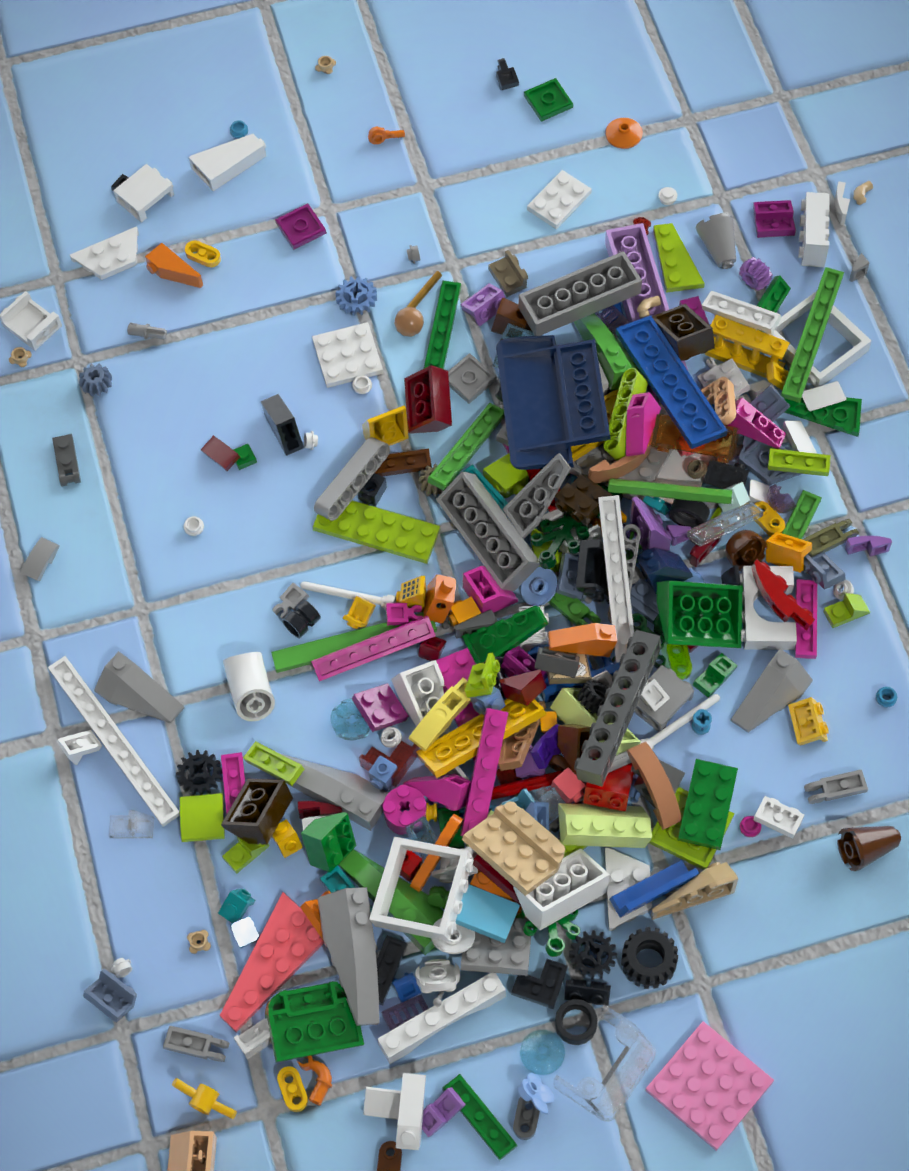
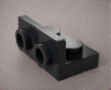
[703,457,750,489]

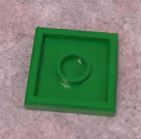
[524,78,573,122]

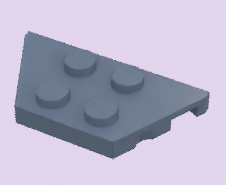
[738,436,801,486]

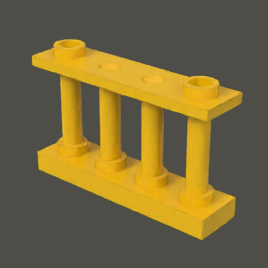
[705,314,790,378]

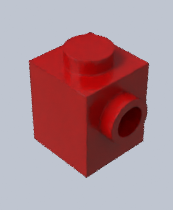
[400,850,423,882]

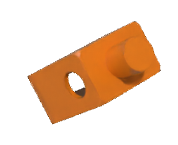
[424,574,456,624]

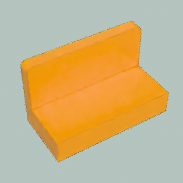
[766,532,812,573]

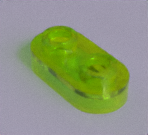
[666,644,692,680]

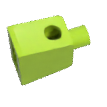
[483,453,529,498]

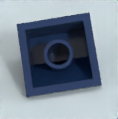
[637,547,693,594]

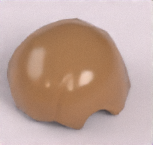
[394,307,424,337]

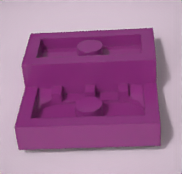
[753,200,796,238]

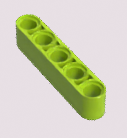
[604,368,648,461]

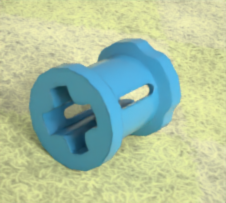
[691,709,712,735]

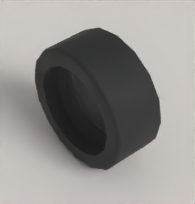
[669,499,710,530]
[555,999,598,1045]

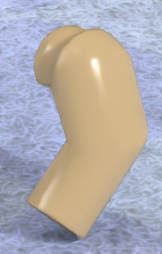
[853,181,873,205]
[637,296,661,318]

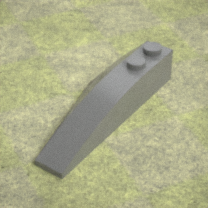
[275,753,389,831]
[318,887,379,1026]

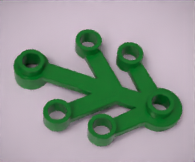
[521,909,580,957]

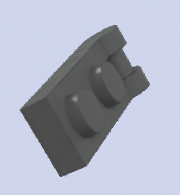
[52,434,81,487]

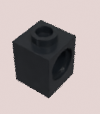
[357,473,387,506]

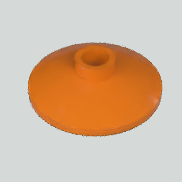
[605,118,643,149]

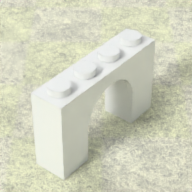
[739,566,797,650]

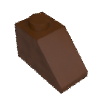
[557,724,591,771]

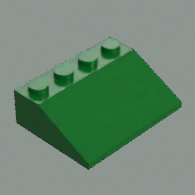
[657,581,743,648]

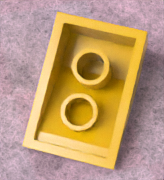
[362,405,409,446]

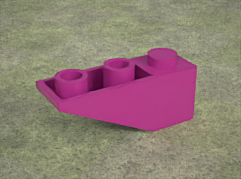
[626,392,661,456]
[726,398,786,449]
[403,774,471,811]

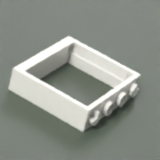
[765,291,871,388]
[369,837,474,942]

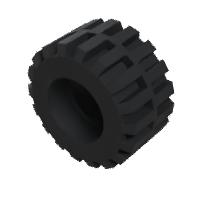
[621,927,678,989]

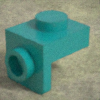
[218,889,256,923]

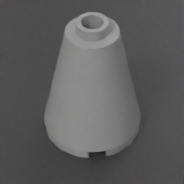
[695,213,736,269]

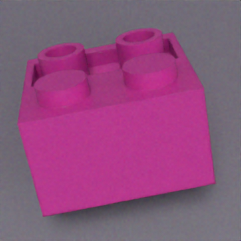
[463,566,518,613]

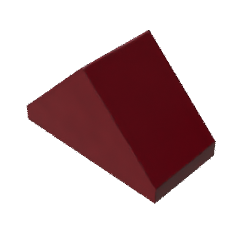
[500,669,546,706]

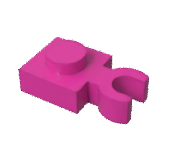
[386,603,423,626]

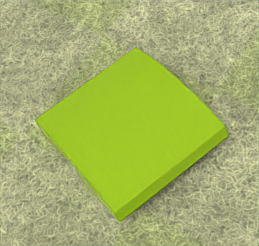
[180,793,225,842]

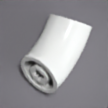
[223,652,275,721]

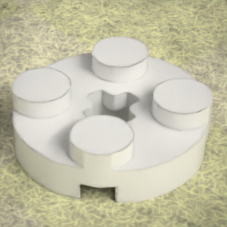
[415,959,460,993]

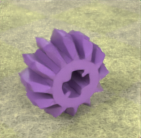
[739,257,773,291]

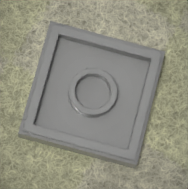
[448,353,497,404]

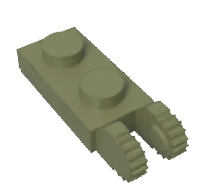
[802,519,859,557]

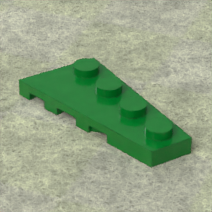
[784,397,862,437]
[462,605,549,664]

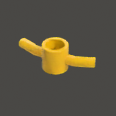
[172,1078,237,1119]

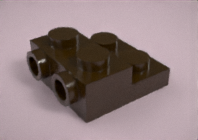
[554,474,613,526]

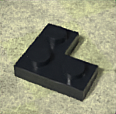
[511,959,568,1009]

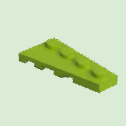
[653,223,705,293]

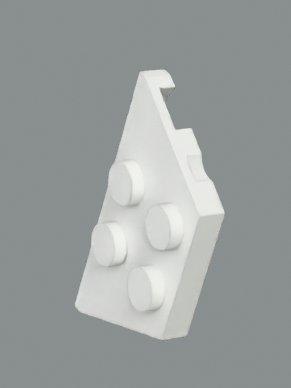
[70,226,139,280]
[605,848,652,931]

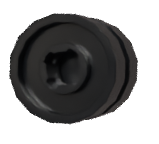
[282,599,321,639]

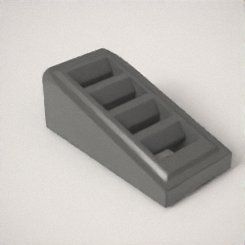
[454,610,497,639]

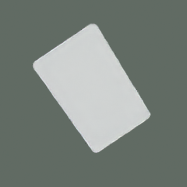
[802,381,846,411]

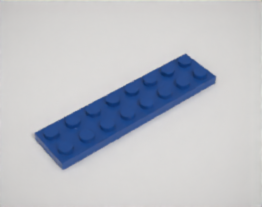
[615,315,728,449]

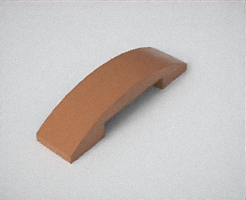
[588,432,655,483]
[626,742,682,830]

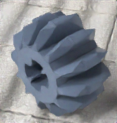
[79,363,112,397]

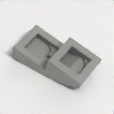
[20,537,60,581]

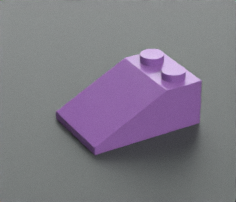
[630,497,672,551]

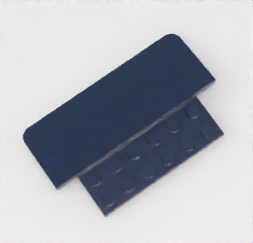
[496,335,611,470]

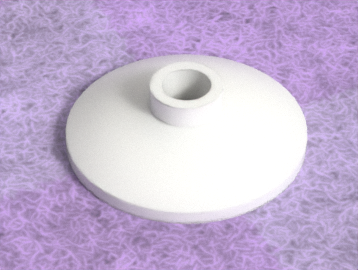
[431,918,475,954]

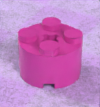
[383,785,427,835]

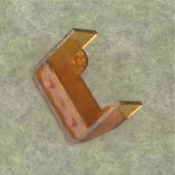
[651,414,740,463]

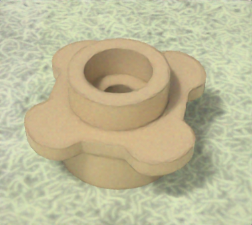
[315,56,336,74]
[9,347,32,367]
[187,930,211,954]

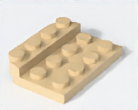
[462,801,565,896]

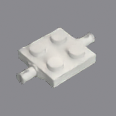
[697,358,751,406]

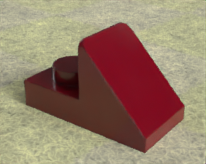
[690,528,723,567]

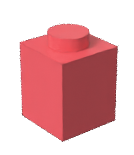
[551,767,586,804]

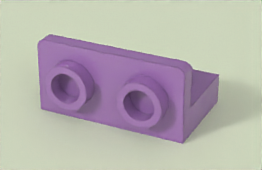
[460,283,505,326]

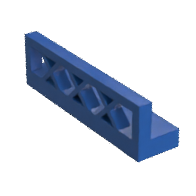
[609,860,699,918]

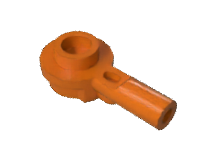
[368,126,405,144]

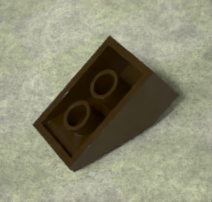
[652,304,715,361]

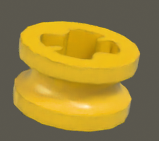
[426,802,437,822]

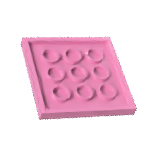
[645,1021,774,1151]

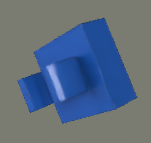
[392,972,421,1003]

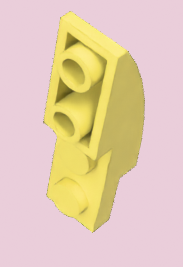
[408,678,471,751]

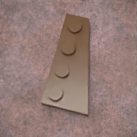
[498,701,546,771]

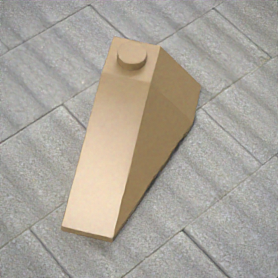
[651,862,738,920]

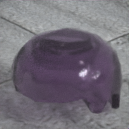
[767,484,796,514]

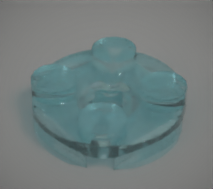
[331,698,371,740]

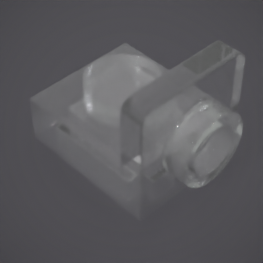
[534,786,565,821]

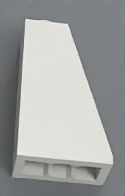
[189,134,266,191]

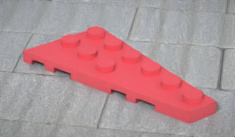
[220,892,324,1032]

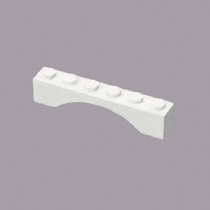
[377,973,506,1064]

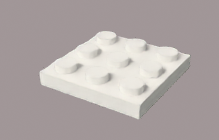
[312,322,383,388]

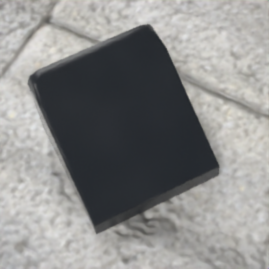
[721,565,741,586]

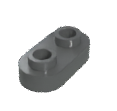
[513,1097,540,1140]

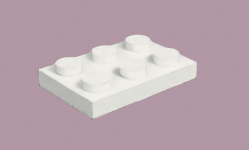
[527,170,592,230]

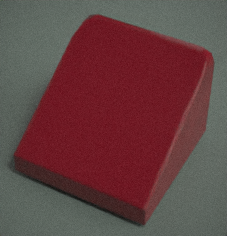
[418,637,447,661]

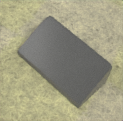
[535,647,580,677]

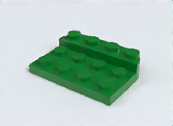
[265,981,364,1063]

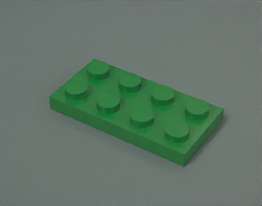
[678,759,738,850]

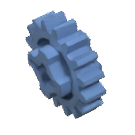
[335,276,377,316]

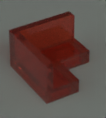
[359,740,419,787]

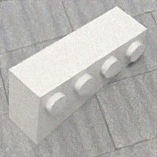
[798,192,829,267]

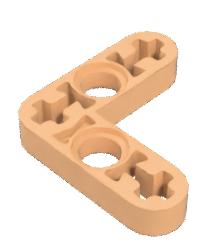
[701,377,736,425]

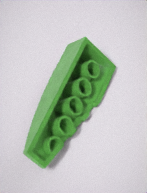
[574,313,644,391]
[338,849,444,955]

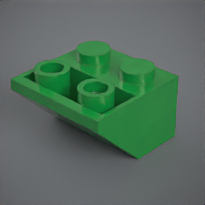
[301,812,357,873]

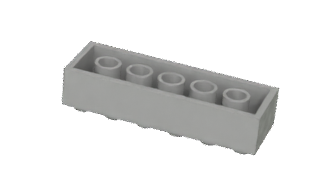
[518,251,642,336]
[436,472,540,591]

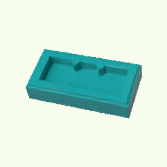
[643,496,670,515]

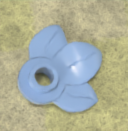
[518,1073,555,1114]

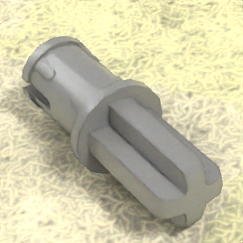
[127,323,167,340]

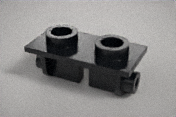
[564,978,611,1006]

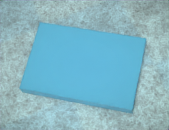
[455,884,520,943]

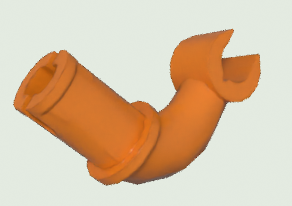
[297,1056,333,1106]

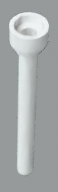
[300,581,396,611]
[640,694,720,749]

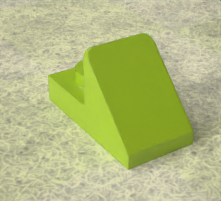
[823,593,870,628]
[222,837,270,874]

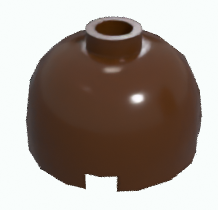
[725,530,768,571]

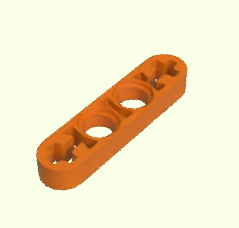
[410,814,464,892]

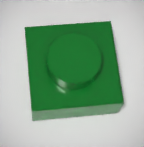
[234,444,257,470]

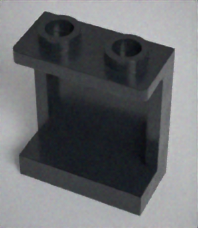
[576,539,609,602]

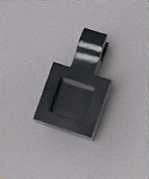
[496,58,519,90]

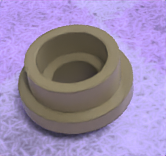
[687,459,707,479]

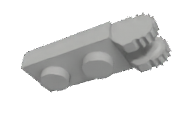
[804,770,868,804]
[163,1026,230,1062]

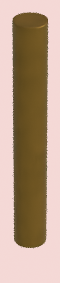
[407,271,442,308]

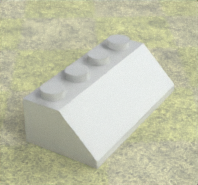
[514,849,610,930]

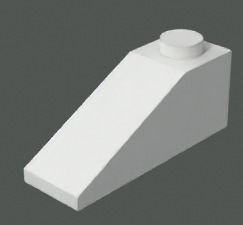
[396,1073,426,1150]

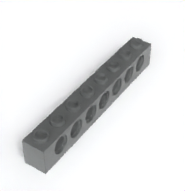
[574,630,661,786]

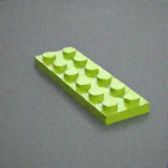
[313,500,441,564]

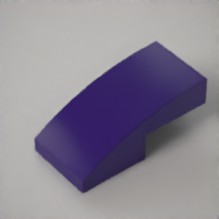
[530,724,561,769]

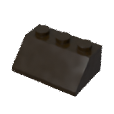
[221,778,293,845]

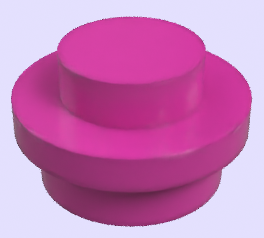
[740,816,762,837]

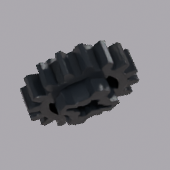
[176,750,223,796]
[569,930,617,980]

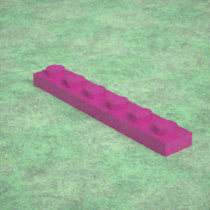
[311,616,436,682]
[460,708,508,836]

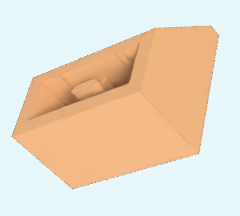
[167,1131,217,1171]

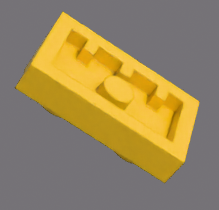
[788,697,829,746]

